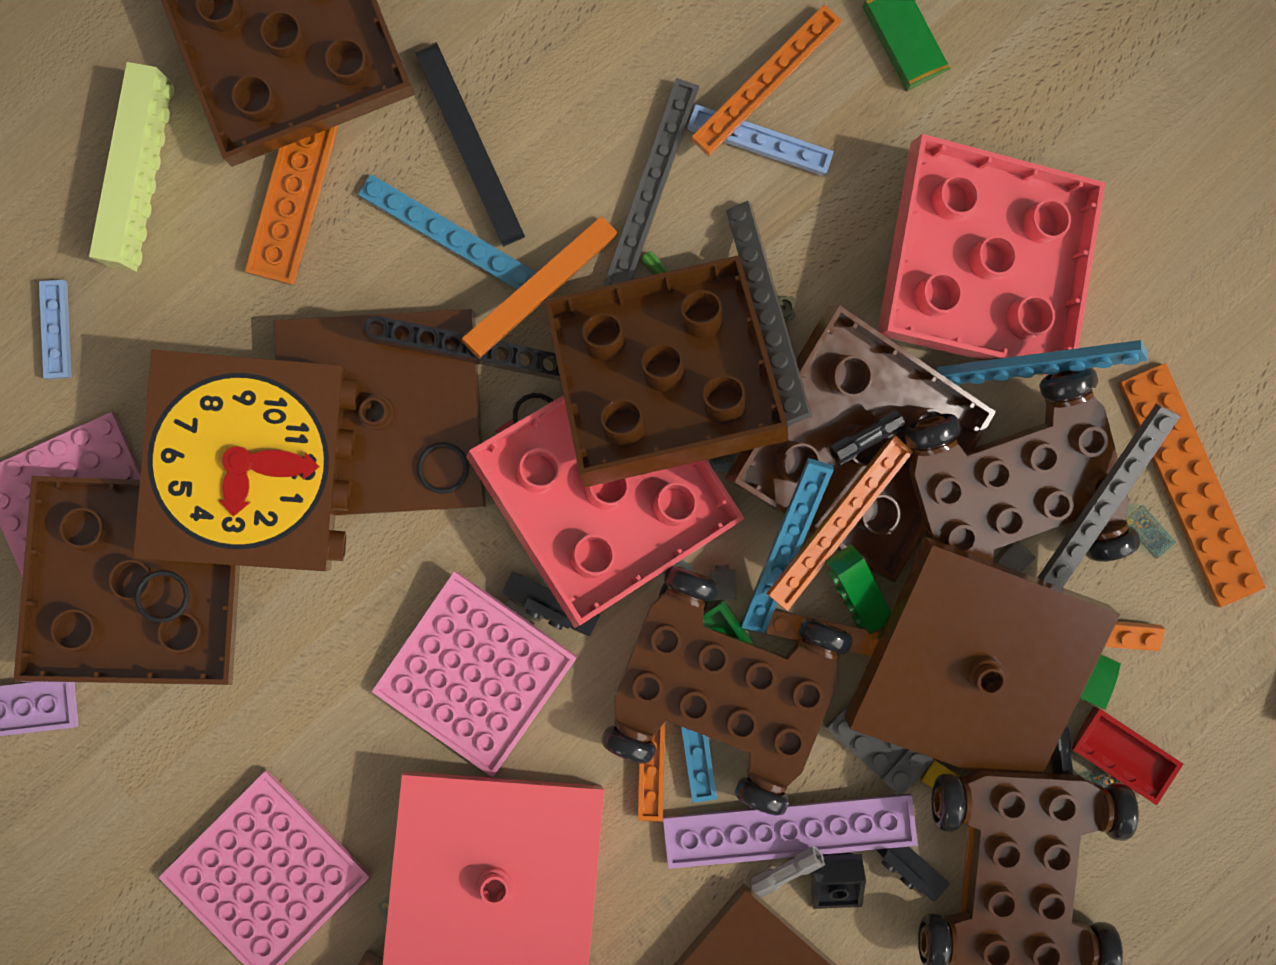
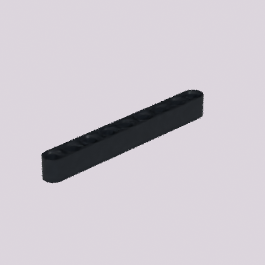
[414,42,525,247]
[363,316,561,381]

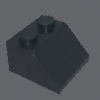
[811,853,866,909]

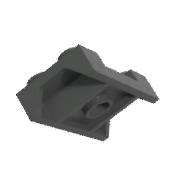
[825,693,934,795]

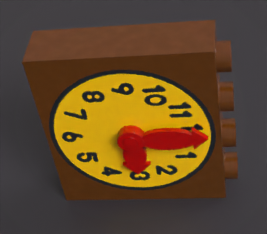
[133,349,359,572]

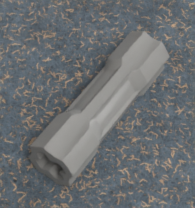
[751,845,825,898]

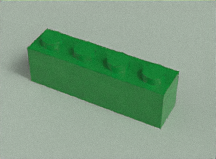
[826,544,891,635]

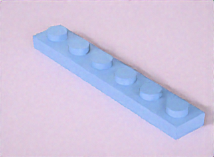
[687,104,834,177]

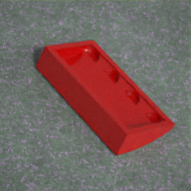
[1072,706,1184,805]

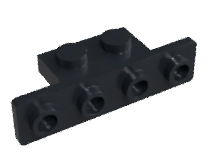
[502,572,600,636]
[876,846,950,902]

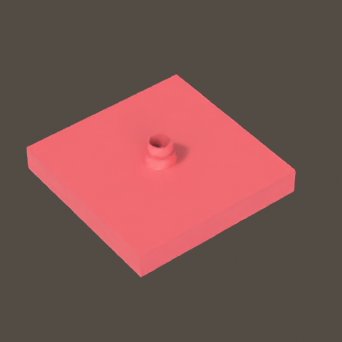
[877,134,1105,375]
[466,395,745,628]
[383,771,604,965]

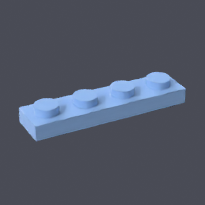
[39,280,72,380]

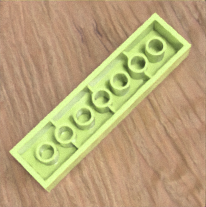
[89,62,174,272]

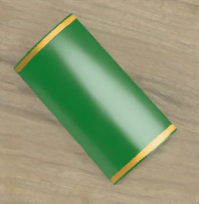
[862,0,951,91]

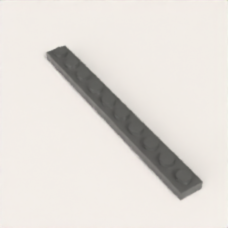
[603,78,699,287]
[726,200,812,426]
[1037,403,1181,587]

